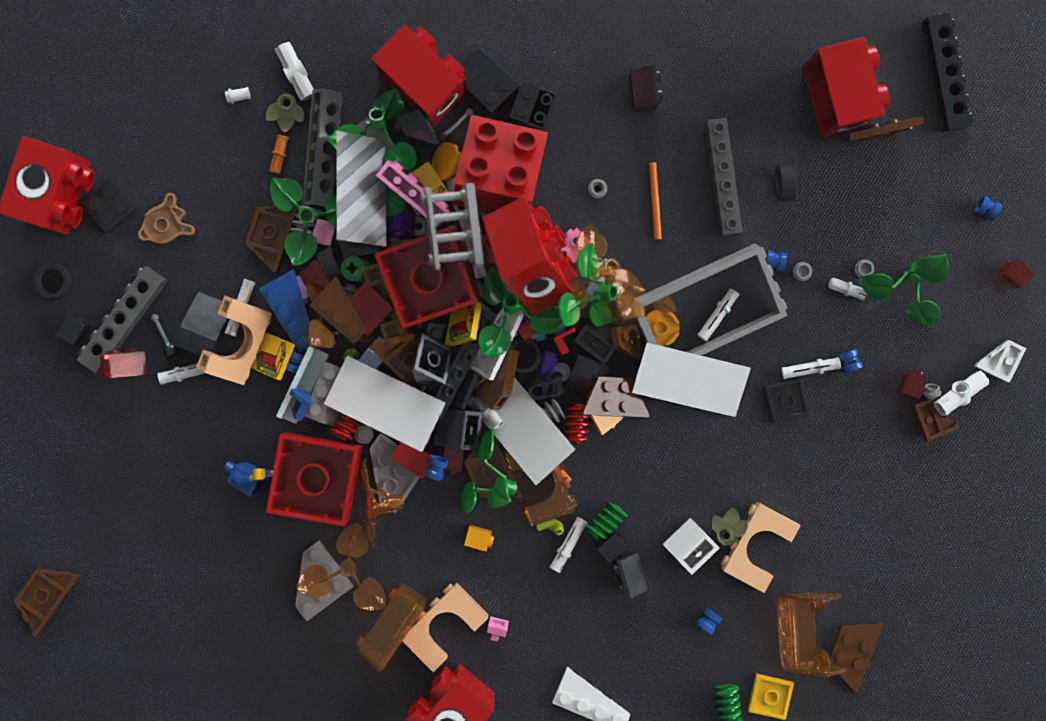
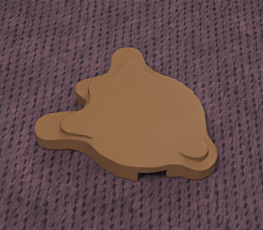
[138,193,195,244]

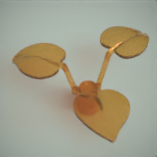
[571,224,646,310]
[605,265,677,323]
[306,282,375,348]
[359,458,403,545]
[296,523,386,611]

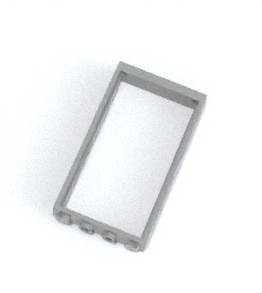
[628,243,787,356]

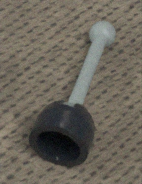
[436,108,473,144]
[151,314,180,359]

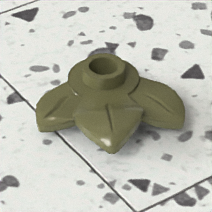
[266,93,304,132]
[712,508,748,546]

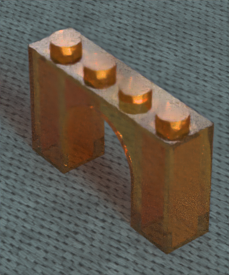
[362,263,412,340]
[505,451,577,526]

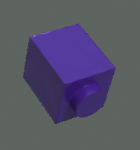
[387,208,416,239]

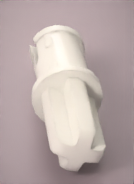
[828,278,867,301]
[473,397,505,430]

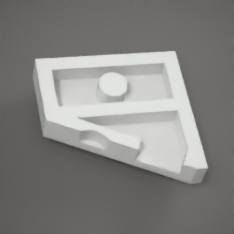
[974,340,1026,383]

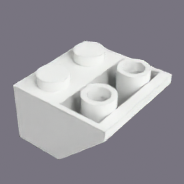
[663,518,719,575]

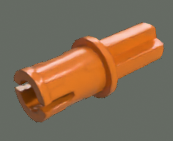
[269,135,289,174]

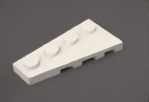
[552,667,630,721]

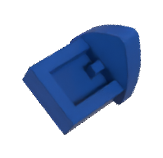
[289,389,312,421]

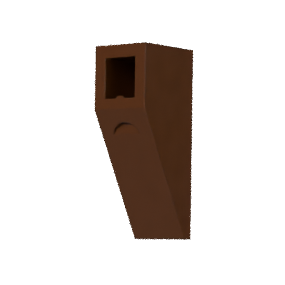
[476,350,519,410]

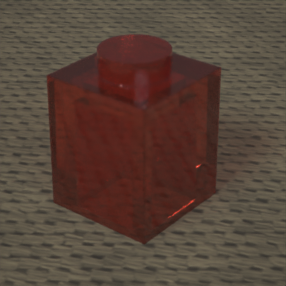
[999,258,1035,289]
[897,368,928,399]
[444,447,464,474]

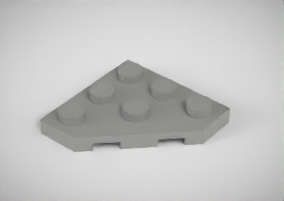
[370,433,420,513]
[295,540,353,621]

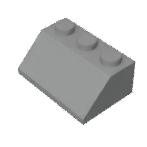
[304,362,346,427]

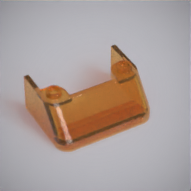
[355,582,427,673]
[777,592,846,678]

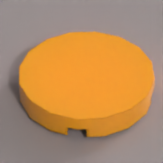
[432,142,461,181]
[646,309,680,346]

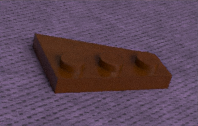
[310,276,367,344]

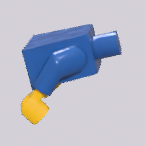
[224,461,275,497]

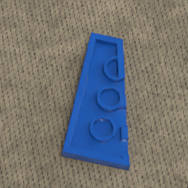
[260,269,316,353]

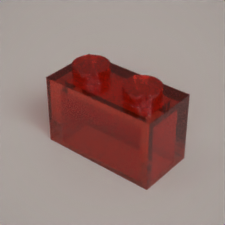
[100,349,147,379]

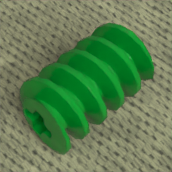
[341,256,373,283]
[586,502,628,543]
[715,684,742,721]

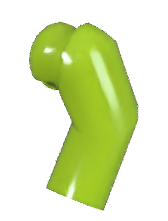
[536,517,564,535]

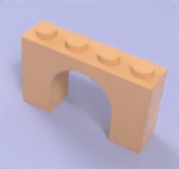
[196,296,272,385]
[721,502,801,593]
[401,582,489,672]

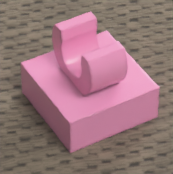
[487,616,509,642]

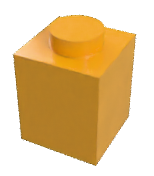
[464,525,494,552]

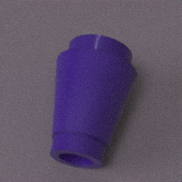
[537,348,559,375]

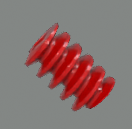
[564,402,590,443]
[330,415,362,442]

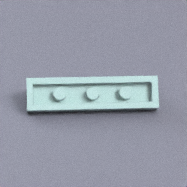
[276,346,329,424]

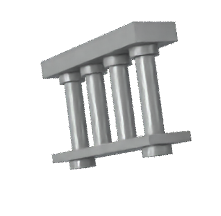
[421,183,484,270]

